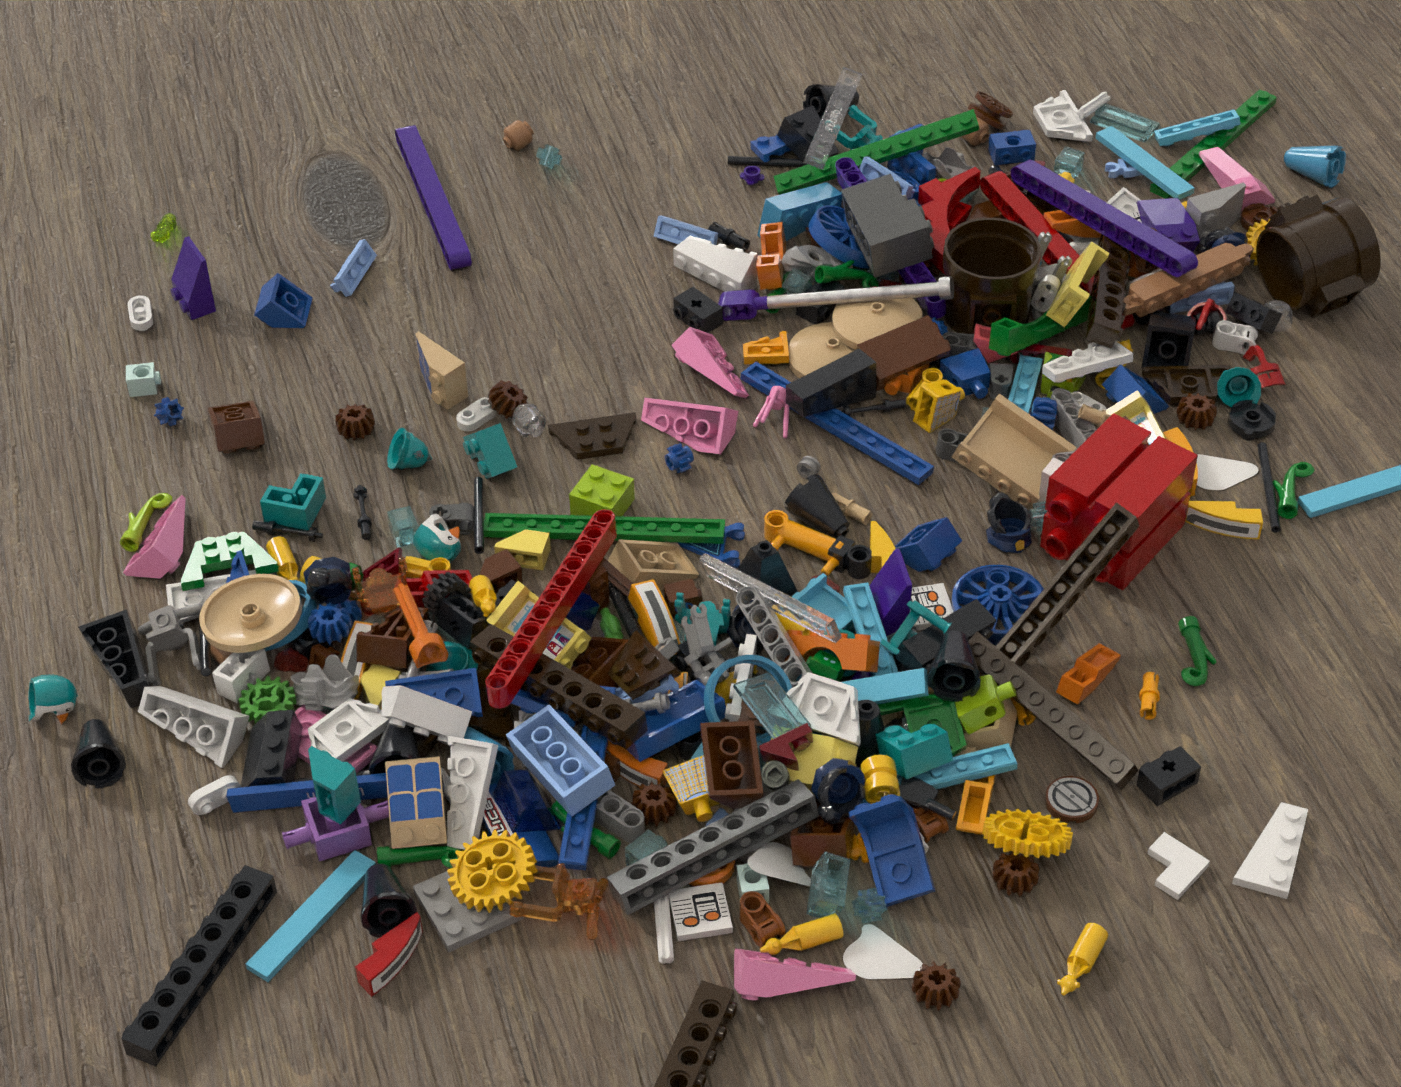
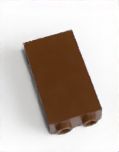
[856,315,951,391]

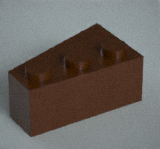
[356,607,429,669]

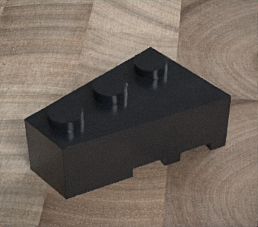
[777,106,839,165]

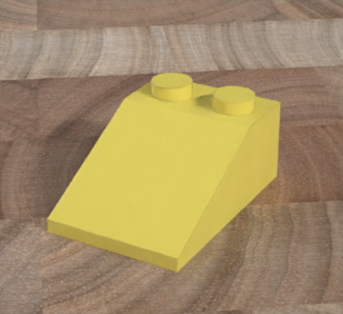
[766,727,858,797]

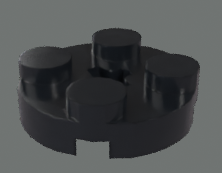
[1228,400,1276,441]

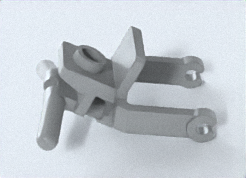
[1031,232,1072,320]
[138,604,202,686]
[681,604,732,686]

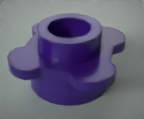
[740,166,764,185]

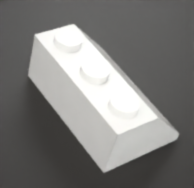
[382,685,472,745]

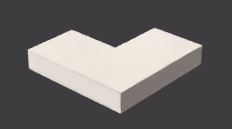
[1148,832,1210,900]

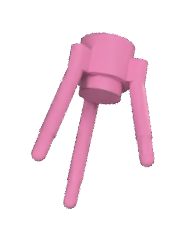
[753,386,790,438]

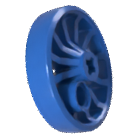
[808,205,870,269]
[951,565,1044,645]

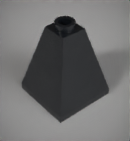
[730,540,798,609]

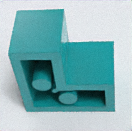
[463,423,517,479]
[260,473,326,531]
[875,724,953,779]

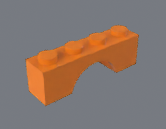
[756,222,786,290]
[777,630,880,673]

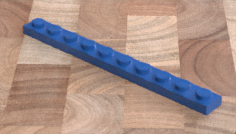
[741,362,934,485]

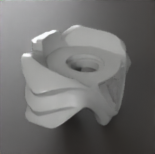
[922,147,975,179]
[781,245,844,283]
[291,655,359,711]

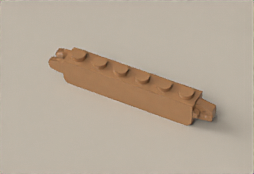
[1123,243,1253,318]

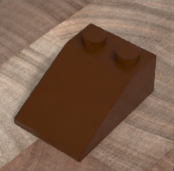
[208,400,265,454]
[790,801,855,868]

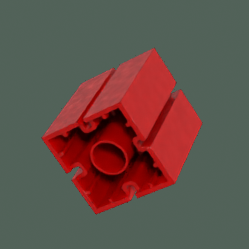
[1040,413,1198,590]

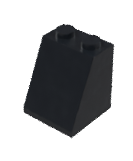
[1142,311,1196,368]

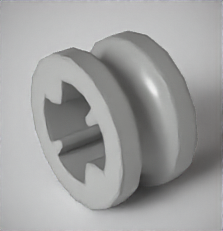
[797,456,821,479]

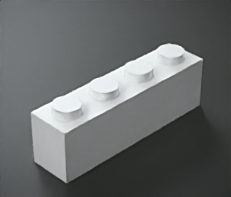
[673,236,757,292]
[138,686,249,768]

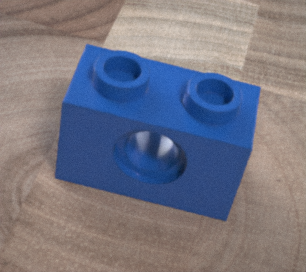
[988,130,1036,165]

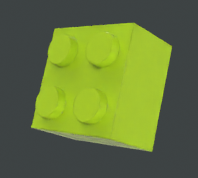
[569,464,635,516]

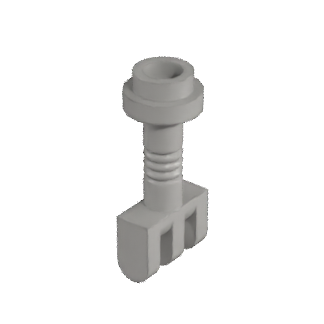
[624,692,670,714]

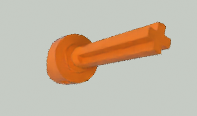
[393,583,449,669]

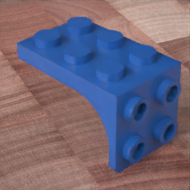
[887,124,936,185]
[849,794,936,908]

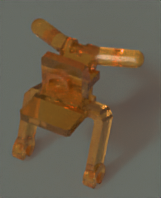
[348,557,408,614]
[509,863,609,940]

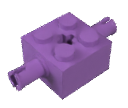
[282,797,389,861]

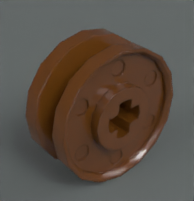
[968,91,1013,130]

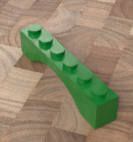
[989,295,1091,356]

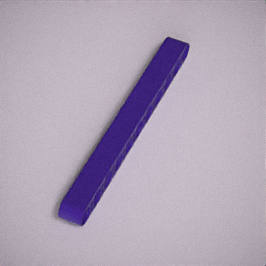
[395,125,472,270]
[835,157,947,318]
[1011,160,1198,277]

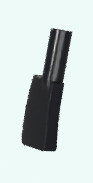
[899,777,956,821]

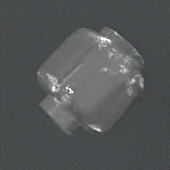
[512,404,546,438]

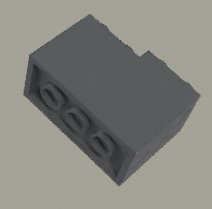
[841,174,935,277]

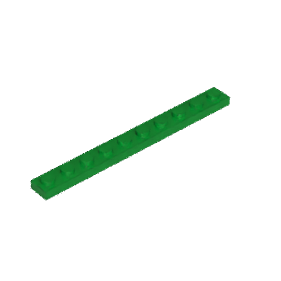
[1150,89,1277,199]
[774,109,980,195]
[484,513,726,544]

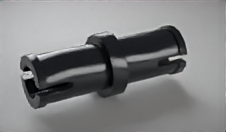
[708,221,750,252]

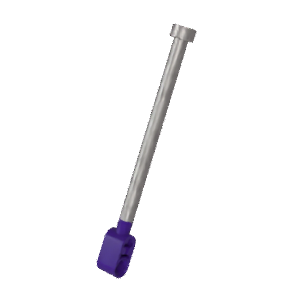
[718,276,954,321]

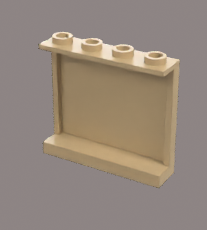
[952,394,1077,512]

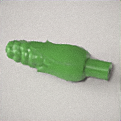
[600,608,624,639]

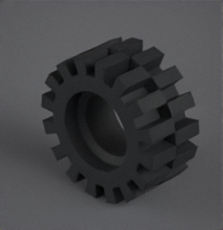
[422,572,471,618]

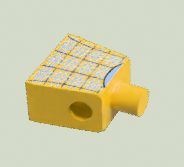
[913,379,965,433]
[663,755,720,822]

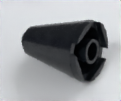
[803,84,859,124]
[785,474,850,539]
[928,631,981,702]
[842,700,885,768]
[71,719,126,788]
[369,722,420,775]
[360,864,417,938]

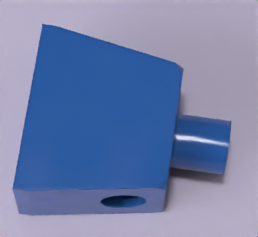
[939,348,990,399]

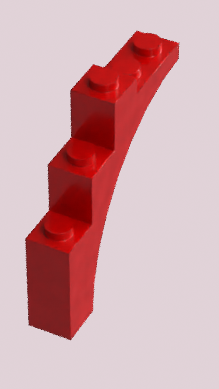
[918,167,981,275]

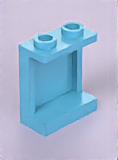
[789,573,856,633]

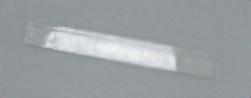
[803,67,862,170]
[699,553,842,643]

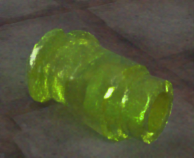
[150,213,177,243]

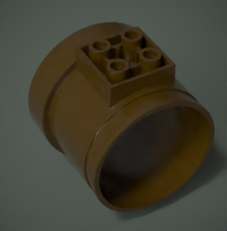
[1256,195,1381,318]
[943,218,1041,334]

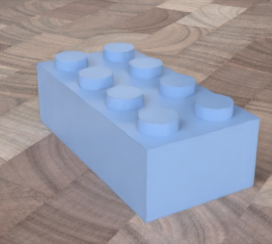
[506,705,615,817]

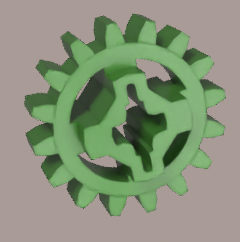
[239,676,297,724]

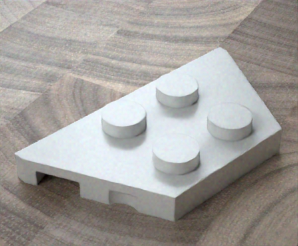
[1033,90,1093,142]
[767,672,861,746]
[308,698,390,762]

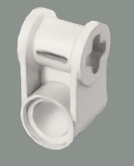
[1212,320,1258,355]

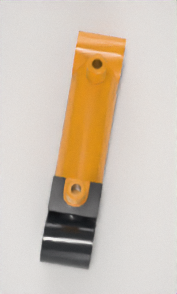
[764,510,872,579]

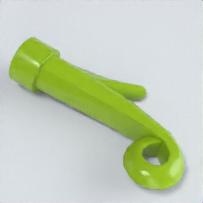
[120,493,172,552]

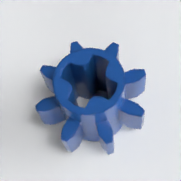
[154,397,184,426]
[665,443,694,473]

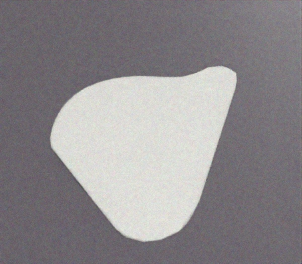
[1197,454,1259,490]
[747,842,814,886]
[843,924,923,979]

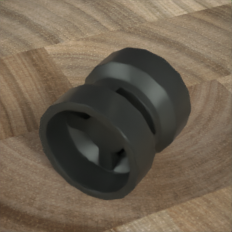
[761,761,790,791]

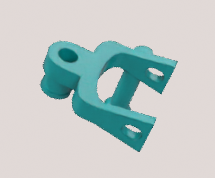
[880,600,952,655]

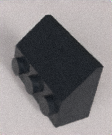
[241,710,303,787]

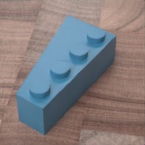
[757,182,842,241]

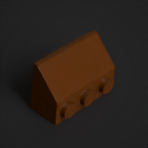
[700,721,763,809]

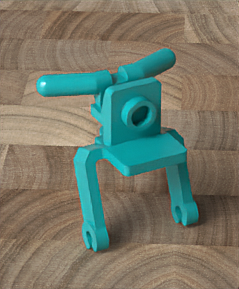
[824,105,902,151]
[675,592,731,646]

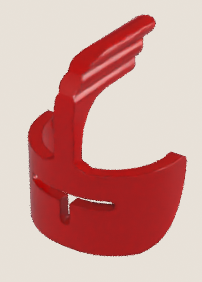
[1187,299,1227,330]
[1243,345,1286,389]

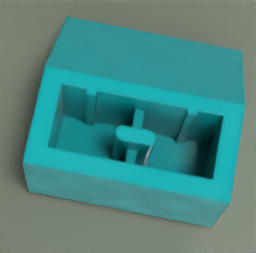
[308,746,361,824]

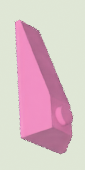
[1199,147,1275,211]
[672,327,749,399]
[641,398,738,455]
[123,495,186,579]
[734,948,856,1000]

